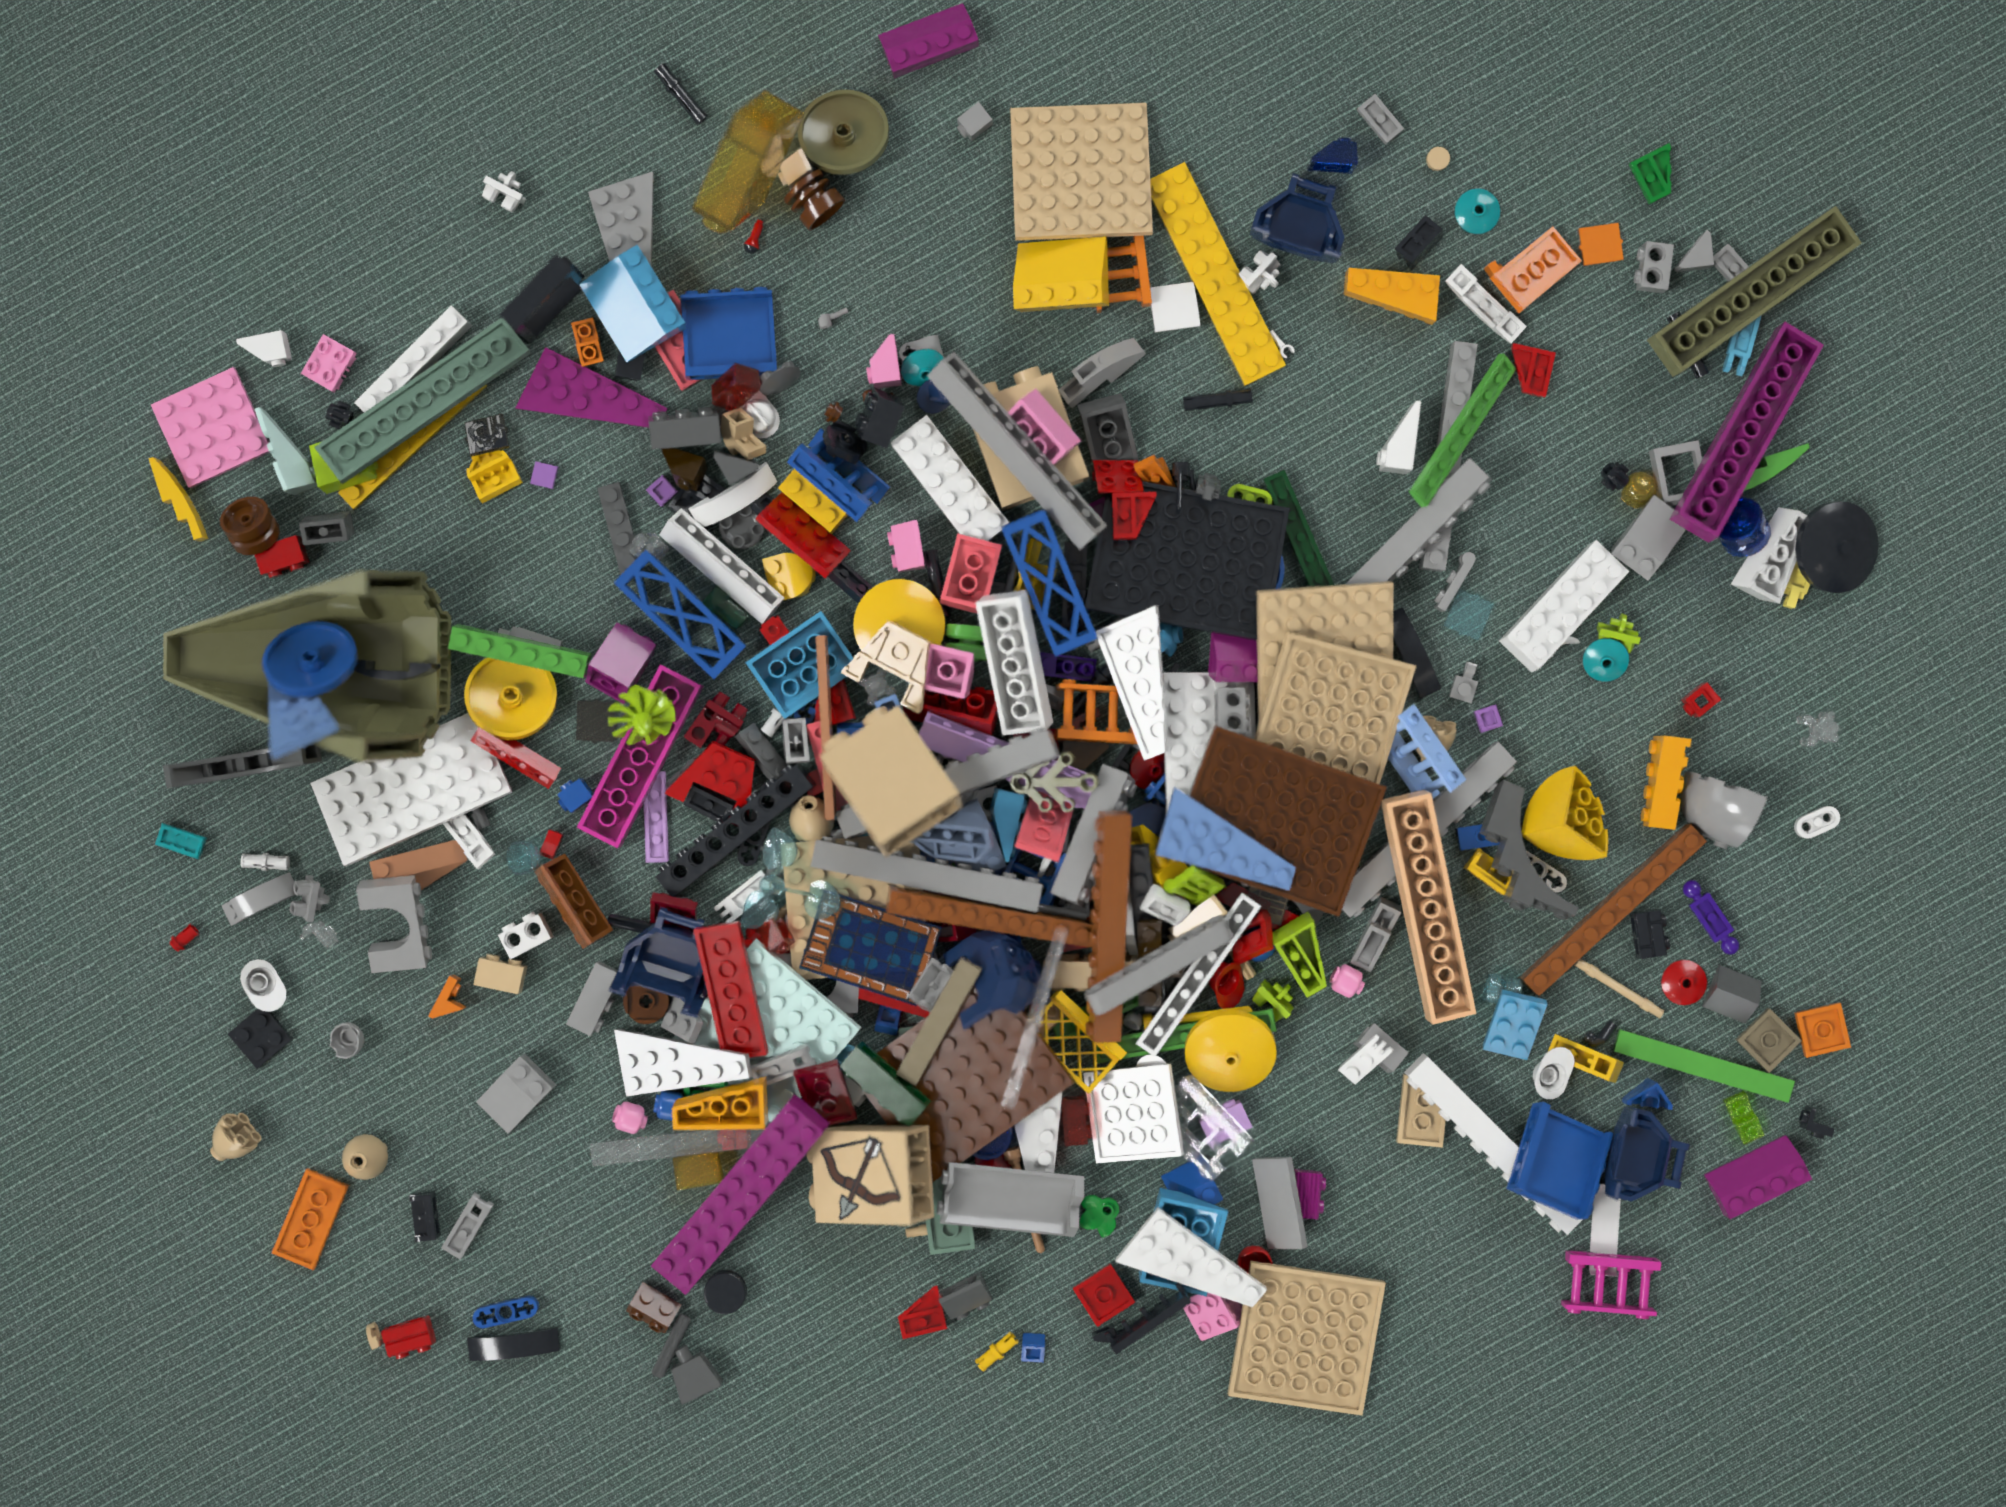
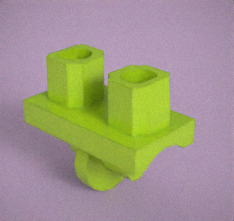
[1596,613,1641,653]
[1252,979,1294,1022]

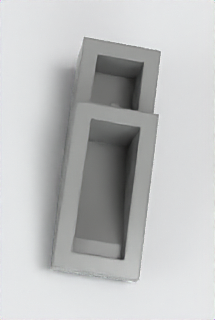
[1350,897,1401,973]

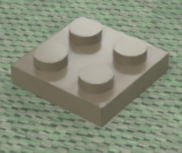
[1735,1008,1802,1073]

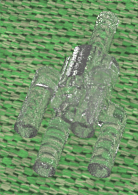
[857,667,898,707]
[1796,711,1839,747]

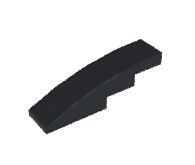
[1061,541,1087,635]

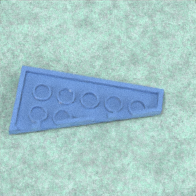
[268,682,339,760]
[1156,787,1296,890]

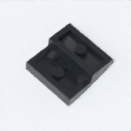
[668,475,726,531]
[684,783,736,822]

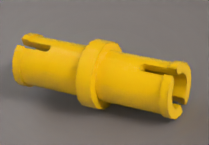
[975,1331,1019,1372]

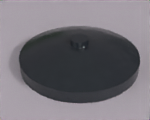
[1795,501,1878,593]

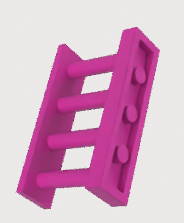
[1561,1250,1661,1319]

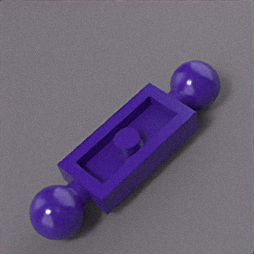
[1683,880,1740,955]

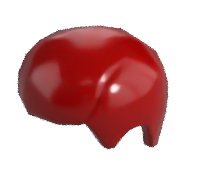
[1236,1245,1273,1273]

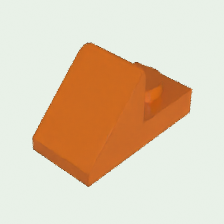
[1134,455,1176,487]
[428,974,467,1018]

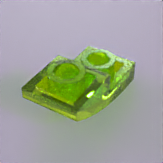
[1723,1091,1765,1145]

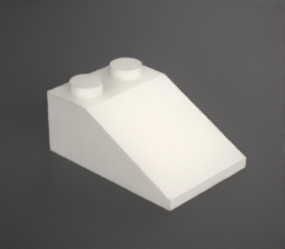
[1376,401,1421,474]

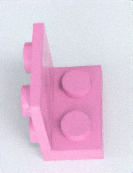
[1183,1293,1242,1341]

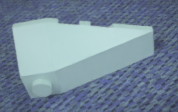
[255,407,317,495]

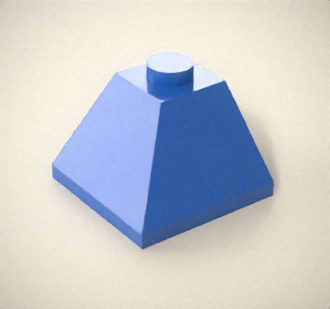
[1161,1155,1223,1205]

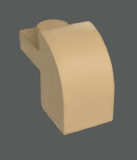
[721,407,766,461]

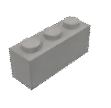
[566,961,618,1036]

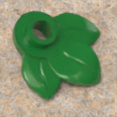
[1079,1195,1120,1238]

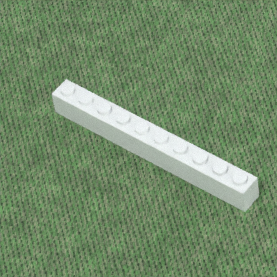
[1404,1053,1583,1235]

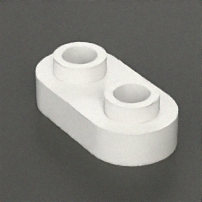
[1794,806,1840,838]

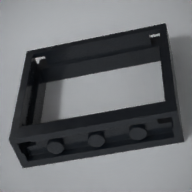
[499,254,585,344]

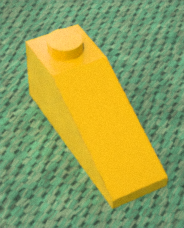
[1548,1034,1624,1083]

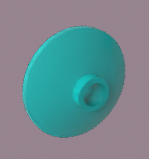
[1455,189,1500,234]
[901,349,944,387]
[1583,638,1629,682]

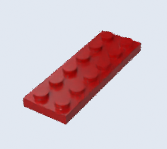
[694,921,769,1058]

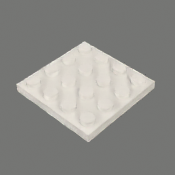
[1083,1063,1184,1163]

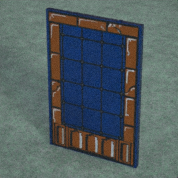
[799,889,942,1006]

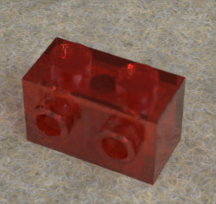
[711,363,761,411]
[1061,1096,1092,1146]

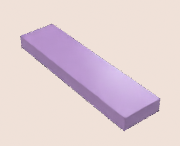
[644,771,669,863]

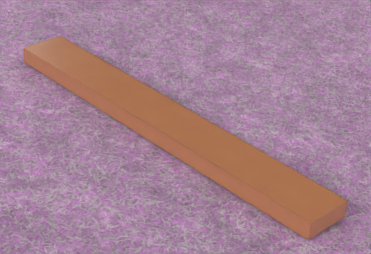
[816,635,837,820]

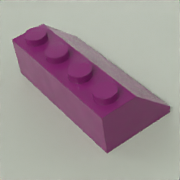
[878,3,979,78]
[1208,633,1258,682]
[1704,1135,1812,1219]

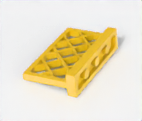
[1031,990,1127,1094]

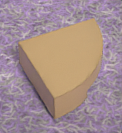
[366,1322,384,1350]

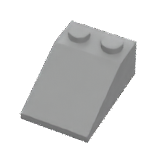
[1611,495,1686,580]
[476,1053,556,1134]

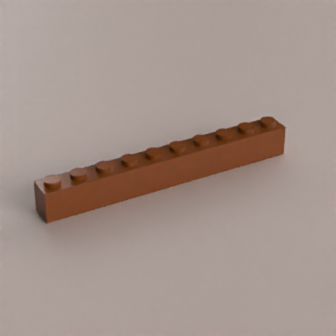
[1085,811,1132,1043]
[1519,824,1707,996]
[885,885,1093,948]

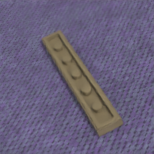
[896,957,982,1086]

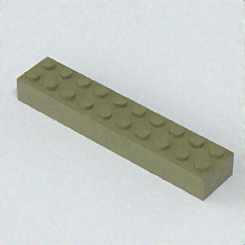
[1647,206,1862,377]

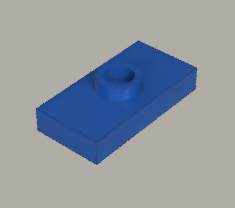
[1456,824,1500,851]

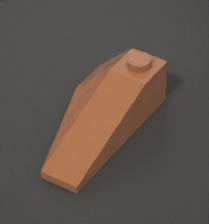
[369,840,468,890]

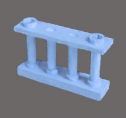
[1388,704,1466,799]

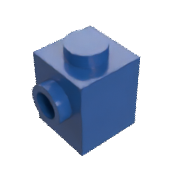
[557,778,594,813]

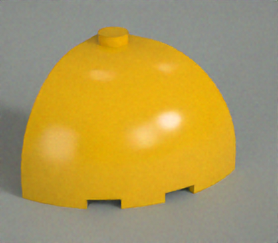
[1521,766,1608,860]

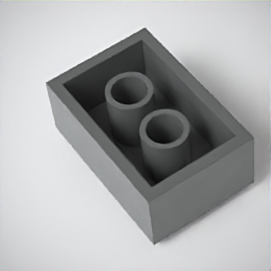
[648,407,721,449]

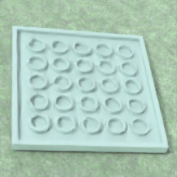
[673,938,861,1122]

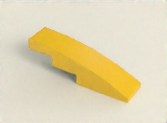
[148,457,208,542]

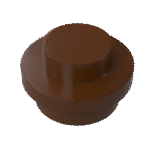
[824,401,843,423]

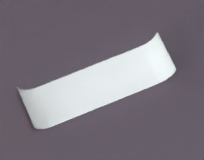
[1589,1184,1621,1277]

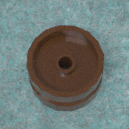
[220,497,280,555]

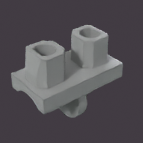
[289,875,330,922]

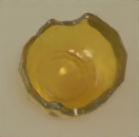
[1621,471,1658,508]

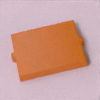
[1578,223,1624,266]

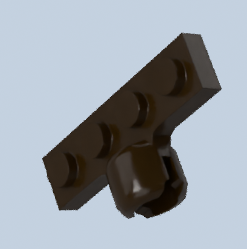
[1138,919,1185,1007]

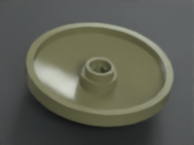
[798,90,889,175]

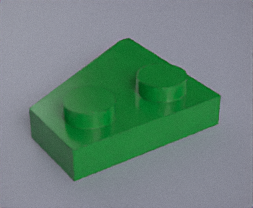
[1628,143,1671,205]

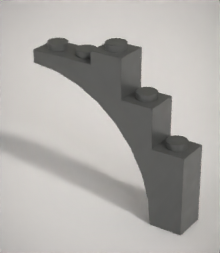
[163,742,322,788]
[1479,780,1579,920]

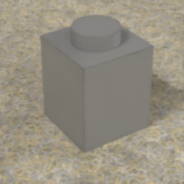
[956,102,993,141]

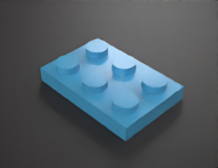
[1483,989,1547,1060]

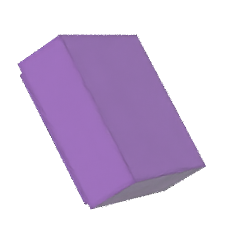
[530,461,559,489]
[646,475,678,507]
[1473,704,1503,733]

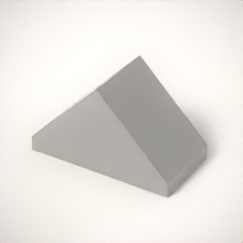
[1673,230,1714,272]
[782,718,810,764]

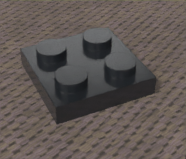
[228,1009,293,1069]

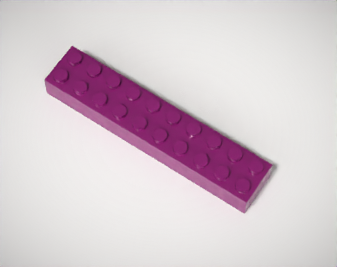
[1669,322,1824,543]
[651,1094,830,1295]

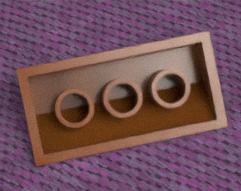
[535,854,613,949]

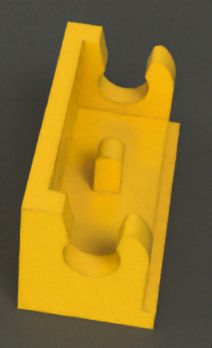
[1463,848,1512,895]

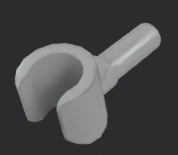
[818,308,848,329]

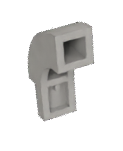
[222,872,296,926]

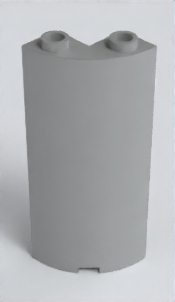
[936,1162,1084,1237]

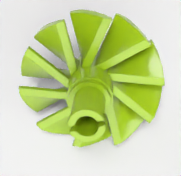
[608,685,676,745]

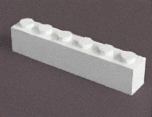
[354,306,472,412]
[659,508,785,624]

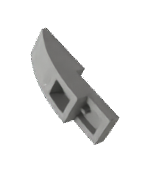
[1058,338,1146,408]

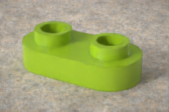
[1227,484,1272,505]

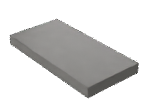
[1252,1157,1308,1249]

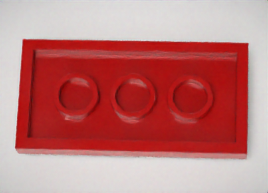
[755,492,851,579]

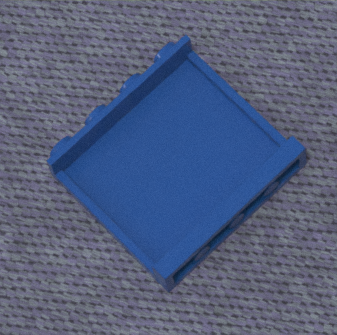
[680,287,777,380]
[1506,1102,1614,1220]

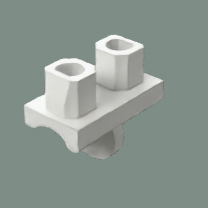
[482,171,526,213]
[1239,250,1280,295]

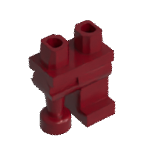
[684,692,748,749]

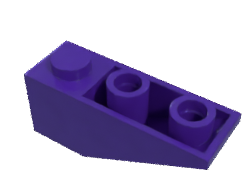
[1039,652,1097,681]

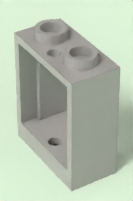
[1649,440,1702,507]

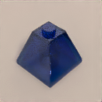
[1307,138,1358,174]

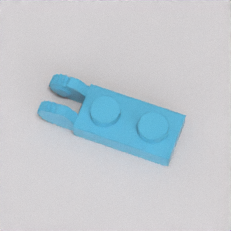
[1723,316,1761,376]

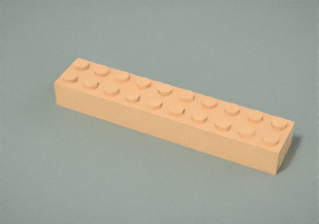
[1381,790,1476,1025]

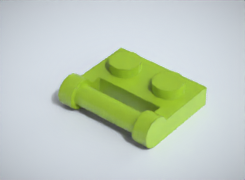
[1163,865,1225,906]

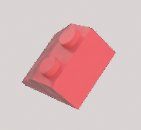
[940,534,1002,614]

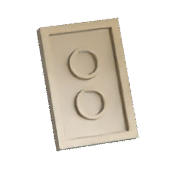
[1396,1074,1446,1148]

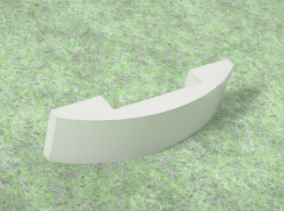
[1445,264,1527,344]
[688,462,777,527]
[443,814,495,869]

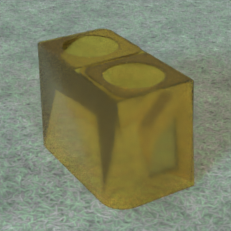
[673,1148,724,1190]

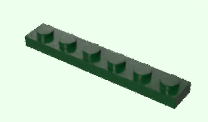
[1263,470,1334,587]

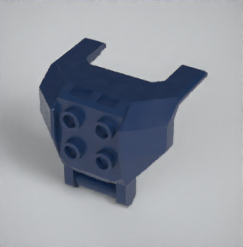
[1250,173,1345,263]
[608,907,707,1018]
[943,930,1051,1030]
[1605,1106,1690,1201]

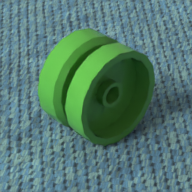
[945,624,987,662]

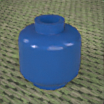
[653,1090,683,1121]

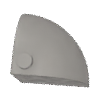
[1680,771,1768,850]

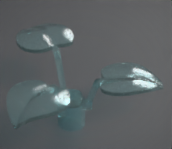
[740,827,840,929]

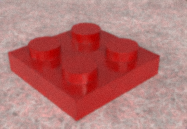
[1072,1263,1135,1327]

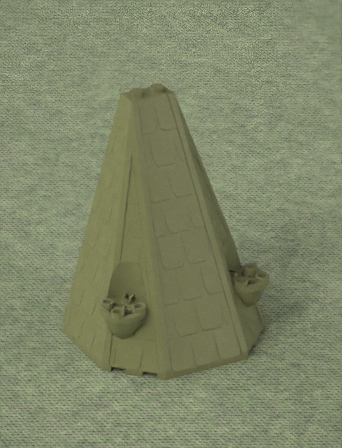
[163,570,451,762]

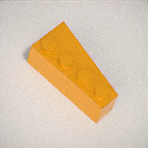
[1344,268,1440,325]
[1641,736,1691,830]
[672,1076,768,1130]

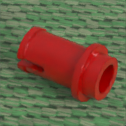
[169,923,200,952]

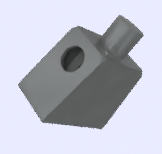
[671,1345,723,1405]

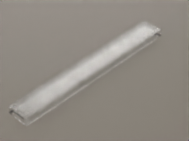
[1001,927,1068,1109]
[589,1125,767,1166]

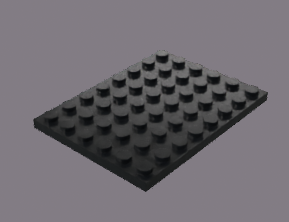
[1085,481,1290,641]

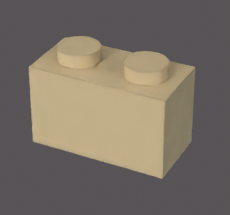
[474,954,527,994]

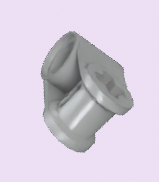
[899,335,944,363]

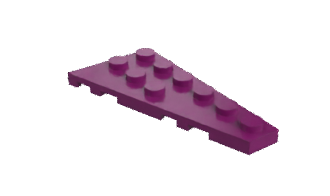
[515,347,668,428]

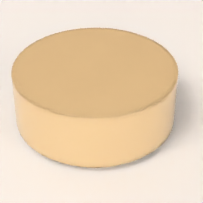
[1426,147,1450,171]

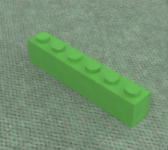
[448,624,592,678]

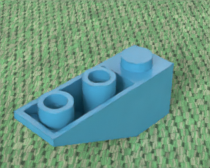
[989,787,1027,862]

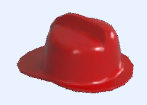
[1208,962,1244,1009]

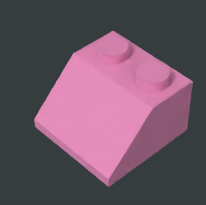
[866,334,902,389]
[887,520,926,573]
[925,643,974,699]

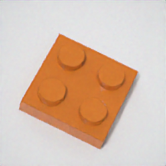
[1794,1002,1851,1058]

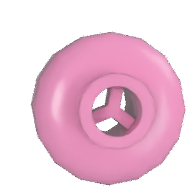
[1329,964,1365,998]
[612,1102,648,1134]

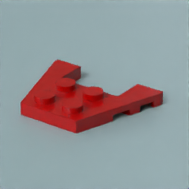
[665,741,755,826]

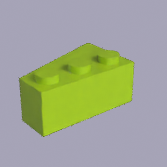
[1272,911,1327,998]

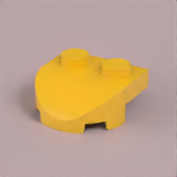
[467,448,523,504]
[762,552,815,601]

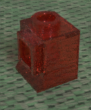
[755,918,796,955]

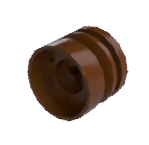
[784,169,845,231]

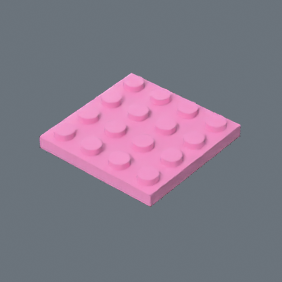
[151,367,269,488]

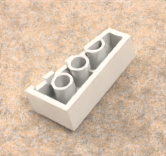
[1731,507,1807,604]

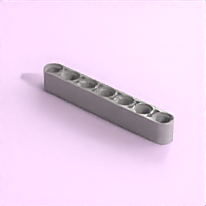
[1085,915,1233,1015]

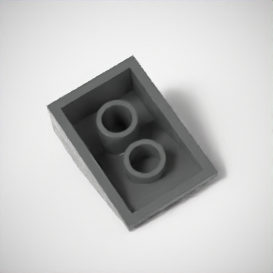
[1077,393,1139,469]

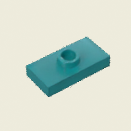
[155,823,207,859]

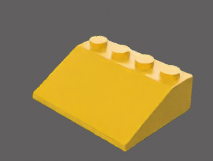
[1013,236,1109,312]

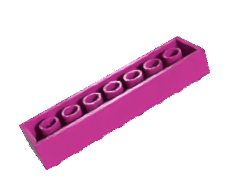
[577,664,704,848]

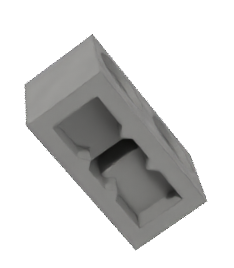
[1634,241,1674,294]
[1214,688,1250,735]

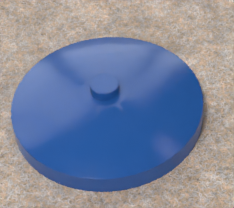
[262,622,358,697]

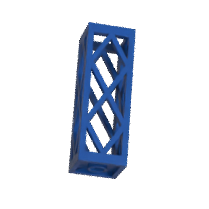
[1001,509,1098,656]
[614,550,746,679]

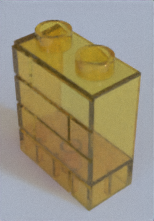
[692,90,805,233]

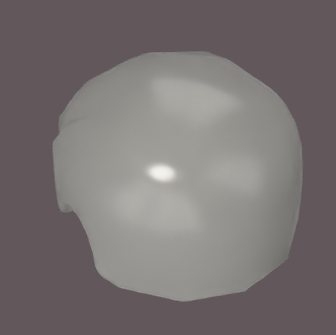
[330,1022,365,1059]

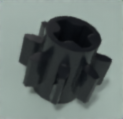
[325,400,354,430]
[1601,462,1629,491]

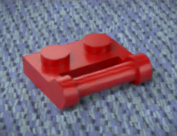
[1232,910,1274,964]

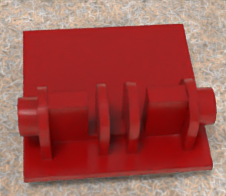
[1092,460,1144,493]

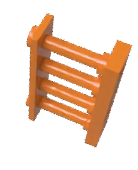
[1096,236,1152,313]
[1054,680,1138,745]

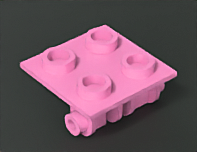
[301,334,357,393]

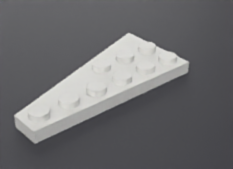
[1095,606,1168,760]
[1014,1057,1066,1173]
[1116,1207,1267,1307]

